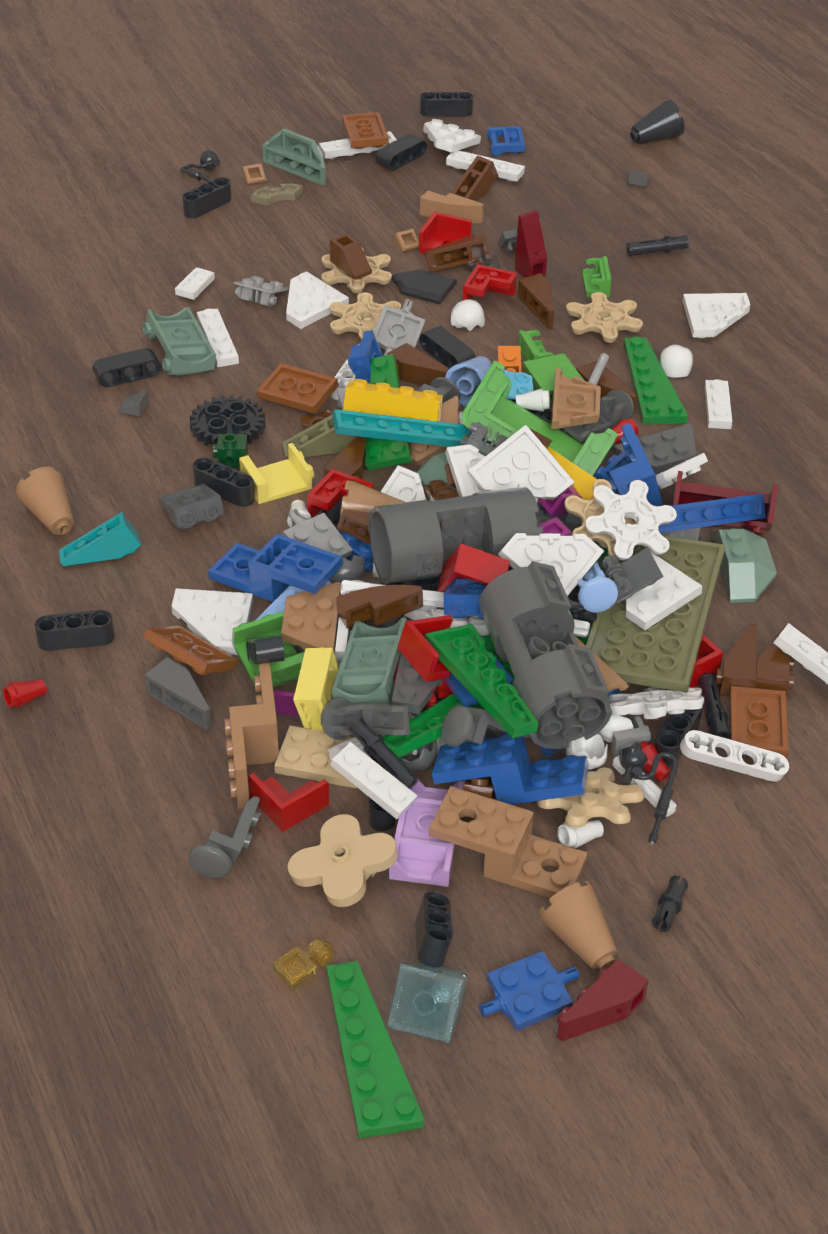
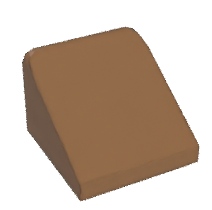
[242,163,267,185]
[392,229,419,252]

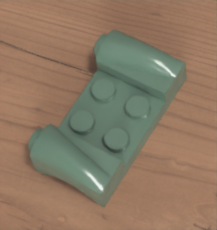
[143,307,216,376]
[331,618,407,704]

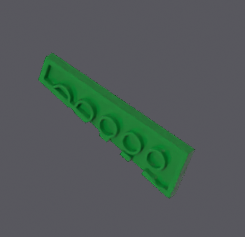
[624,337,688,424]
[365,354,413,471]
[425,624,539,738]
[383,662,515,758]
[326,961,424,1139]

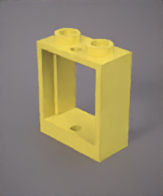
[293,647,339,731]

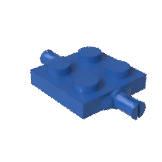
[478,951,580,1031]

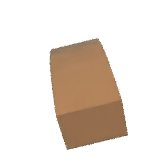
[420,190,484,223]

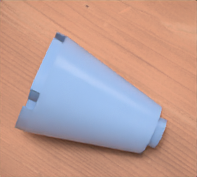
[445,356,492,407]

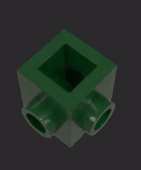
[213,433,248,468]

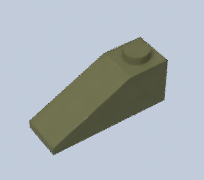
[282,409,357,459]

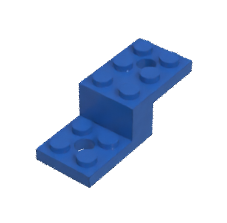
[609,423,663,507]
[208,534,343,602]
[432,734,589,805]

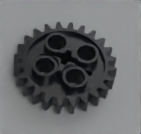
[190,395,265,446]

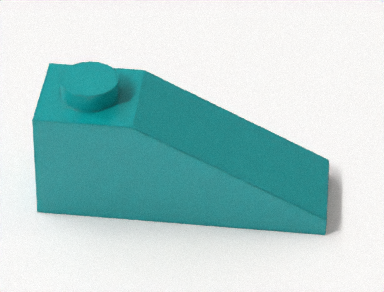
[59,512,141,566]

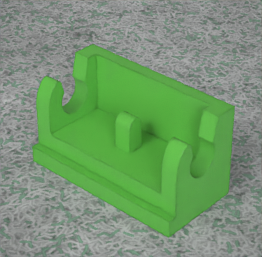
[582,256,611,297]
[518,330,554,361]

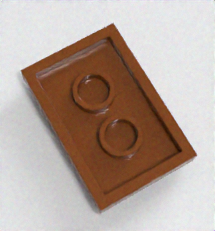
[342,112,389,149]
[257,363,339,414]
[144,625,239,675]
[729,686,789,759]

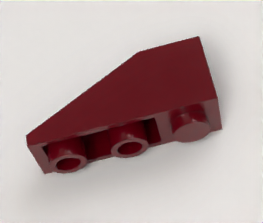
[515,210,547,278]
[557,959,649,1041]

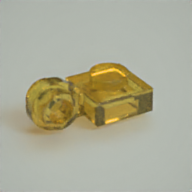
[272,939,334,990]

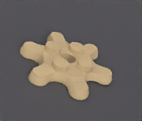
[322,248,392,294]
[330,292,401,341]
[566,292,643,343]
[565,479,637,561]
[537,767,644,827]

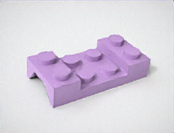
[389,780,465,887]

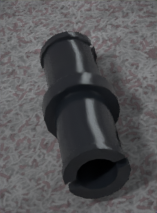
[652,875,688,932]

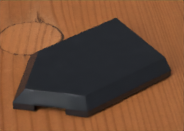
[391,269,457,304]

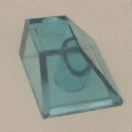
[387,963,469,1043]

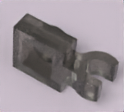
[468,255,500,273]

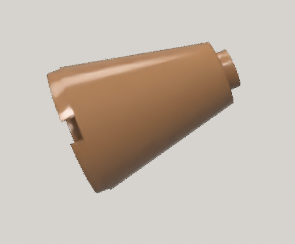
[16,467,74,535]
[340,480,405,516]
[538,881,618,971]

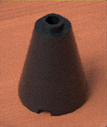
[630,100,685,144]

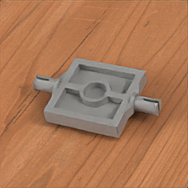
[374,299,425,356]
[282,509,353,568]

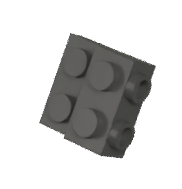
[158,484,224,529]

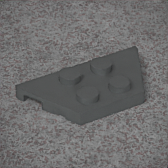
[613,423,697,474]

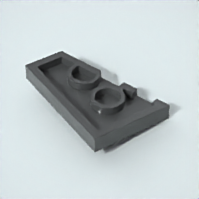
[391,653,451,714]

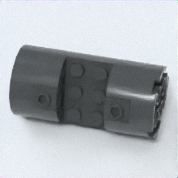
[368,487,542,585]
[479,561,612,749]

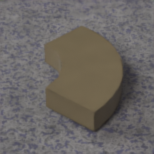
[250,183,303,206]

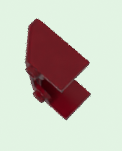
[673,471,778,535]

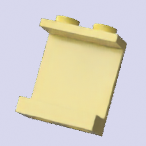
[239,443,314,504]

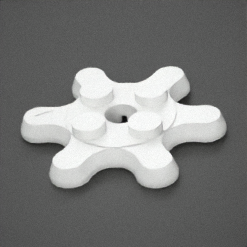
[585,480,677,561]
[608,687,704,719]

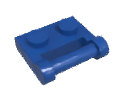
[487,126,525,156]

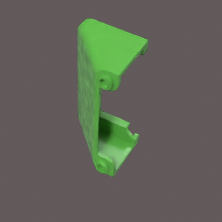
[462,360,618,476]

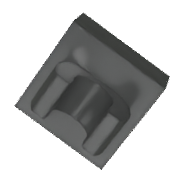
[498,229,517,254]

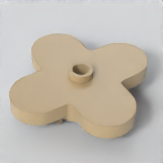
[288,814,398,907]

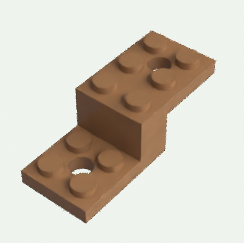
[224,663,279,809]
[429,786,588,898]

